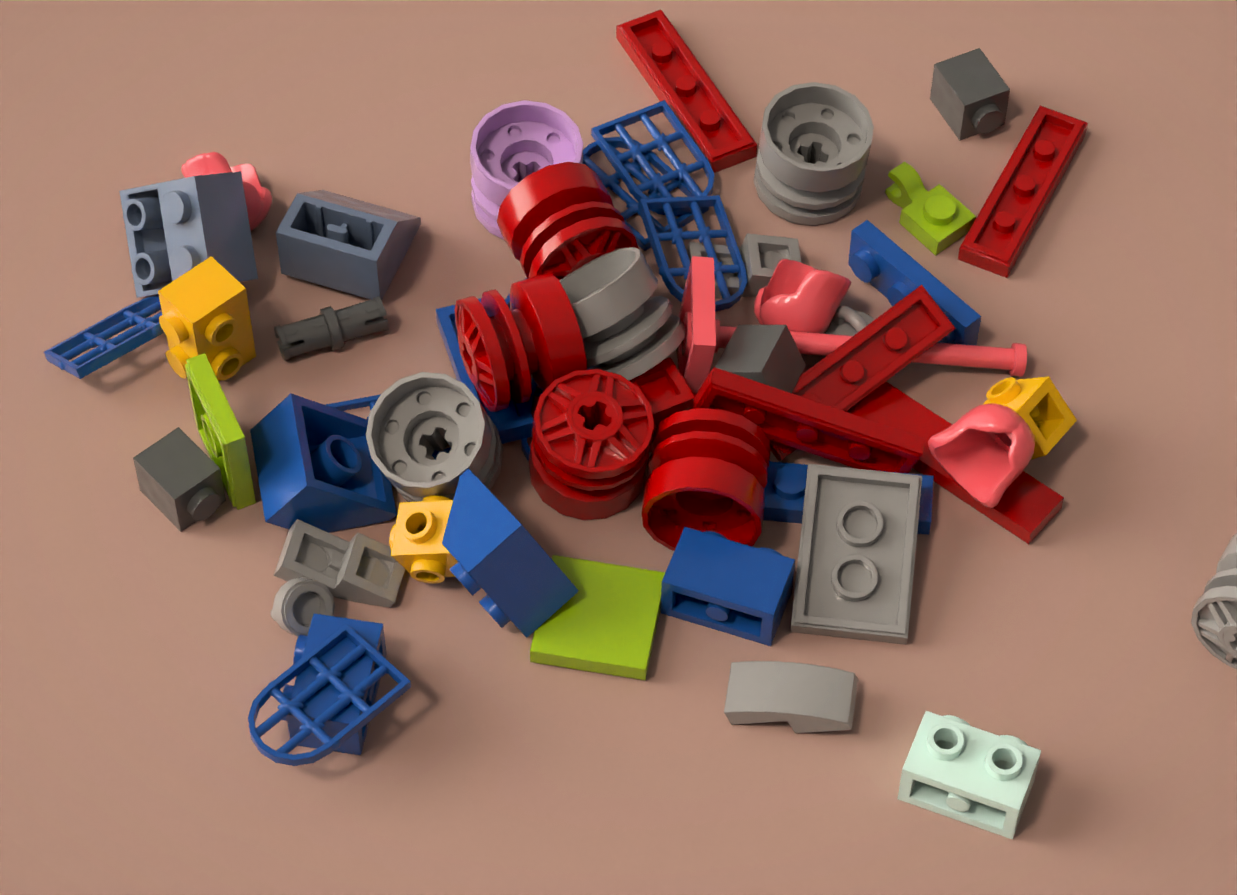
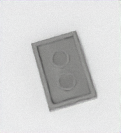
[790,464,922,645]

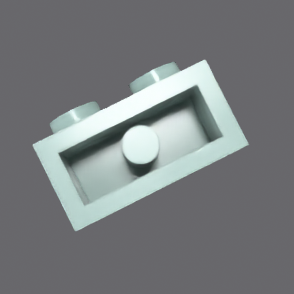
[897,711,1042,840]

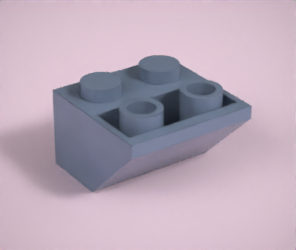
[119,171,258,298]
[276,190,421,300]

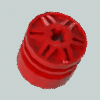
[497,162,639,281]
[455,272,587,412]
[528,369,655,520]
[642,408,771,551]

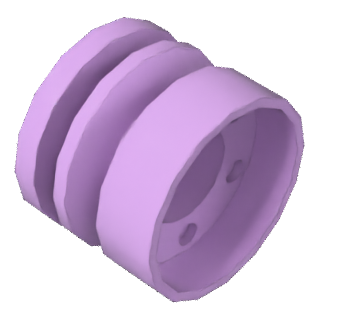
[470,100,583,240]

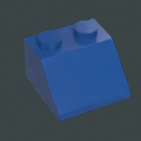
[250,393,397,533]
[442,468,579,638]

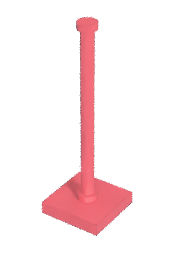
[677,256,1027,396]

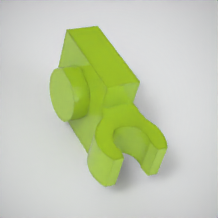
[885,162,976,256]

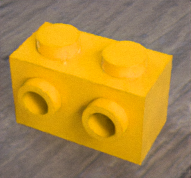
[158,256,256,382]

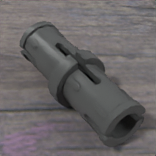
[274,296,389,360]

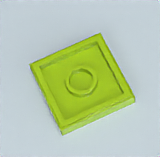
[185,353,256,510]
[530,555,665,680]

